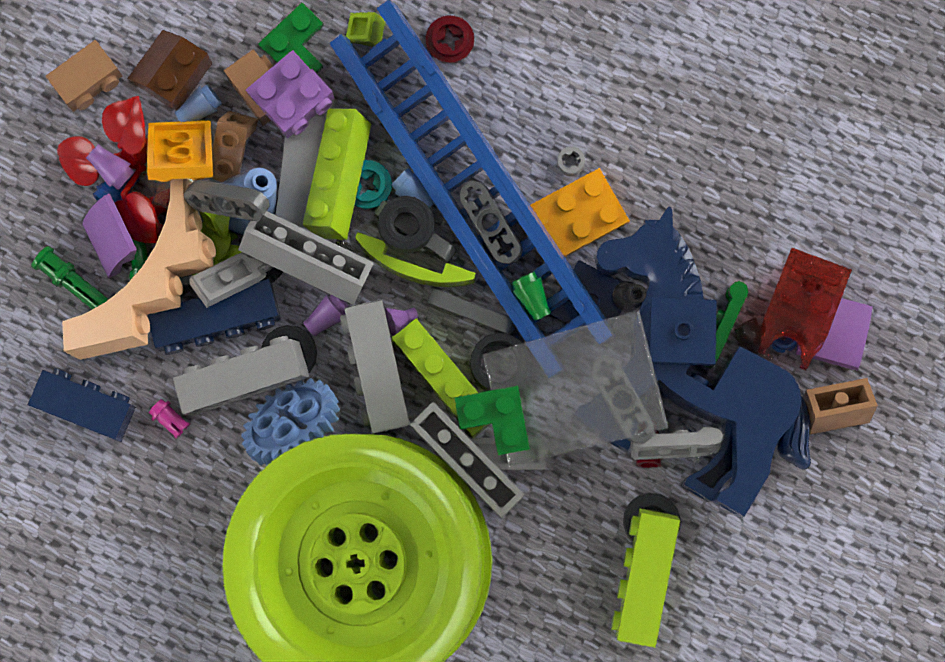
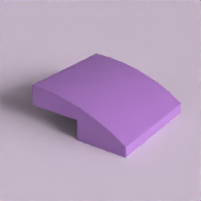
[82,194,137,278]
[796,290,873,371]

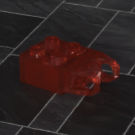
[758,248,852,371]

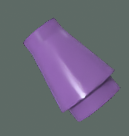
[86,144,134,190]
[303,294,349,336]

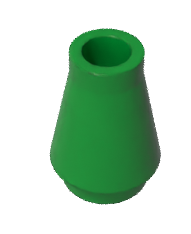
[512,271,551,321]

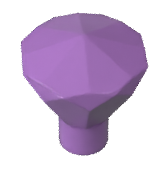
[385,307,418,336]

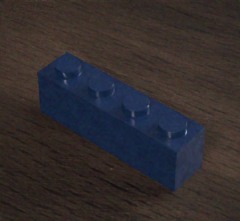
[147,279,281,355]

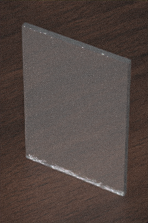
[483,311,668,467]

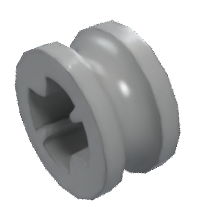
[557,146,585,176]

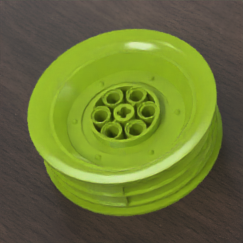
[222,434,492,662]

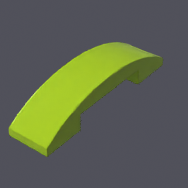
[355,232,476,287]

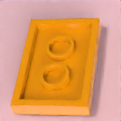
[147,120,213,182]
[530,168,630,257]

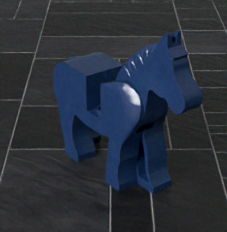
[573,207,811,518]

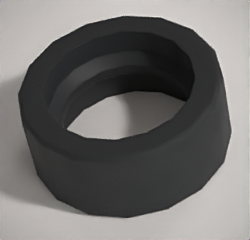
[470,333,530,391]

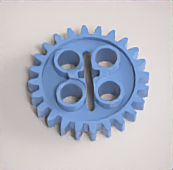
[241,378,340,466]

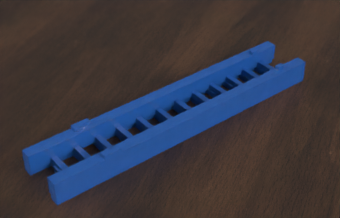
[329,0,617,378]

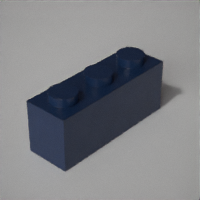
[27,368,136,442]

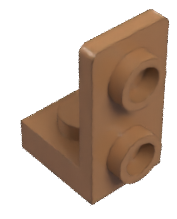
[210,110,258,182]

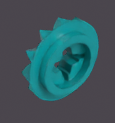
[354,160,392,210]

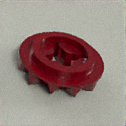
[426,15,475,64]

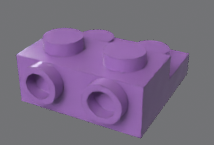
[246,50,335,139]

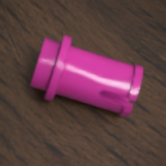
[149,399,190,439]

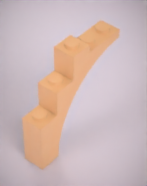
[62,178,216,360]

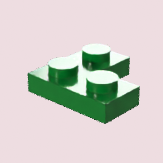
[258,3,324,74]
[454,386,530,455]

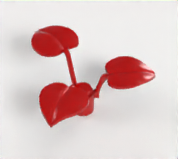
[57,96,159,243]

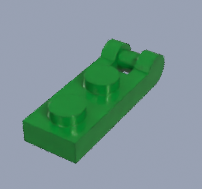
[706,281,748,369]

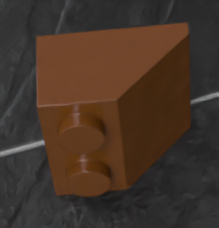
[127,30,213,111]

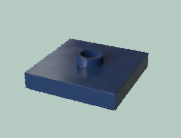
[549,260,634,340]
[649,297,717,366]

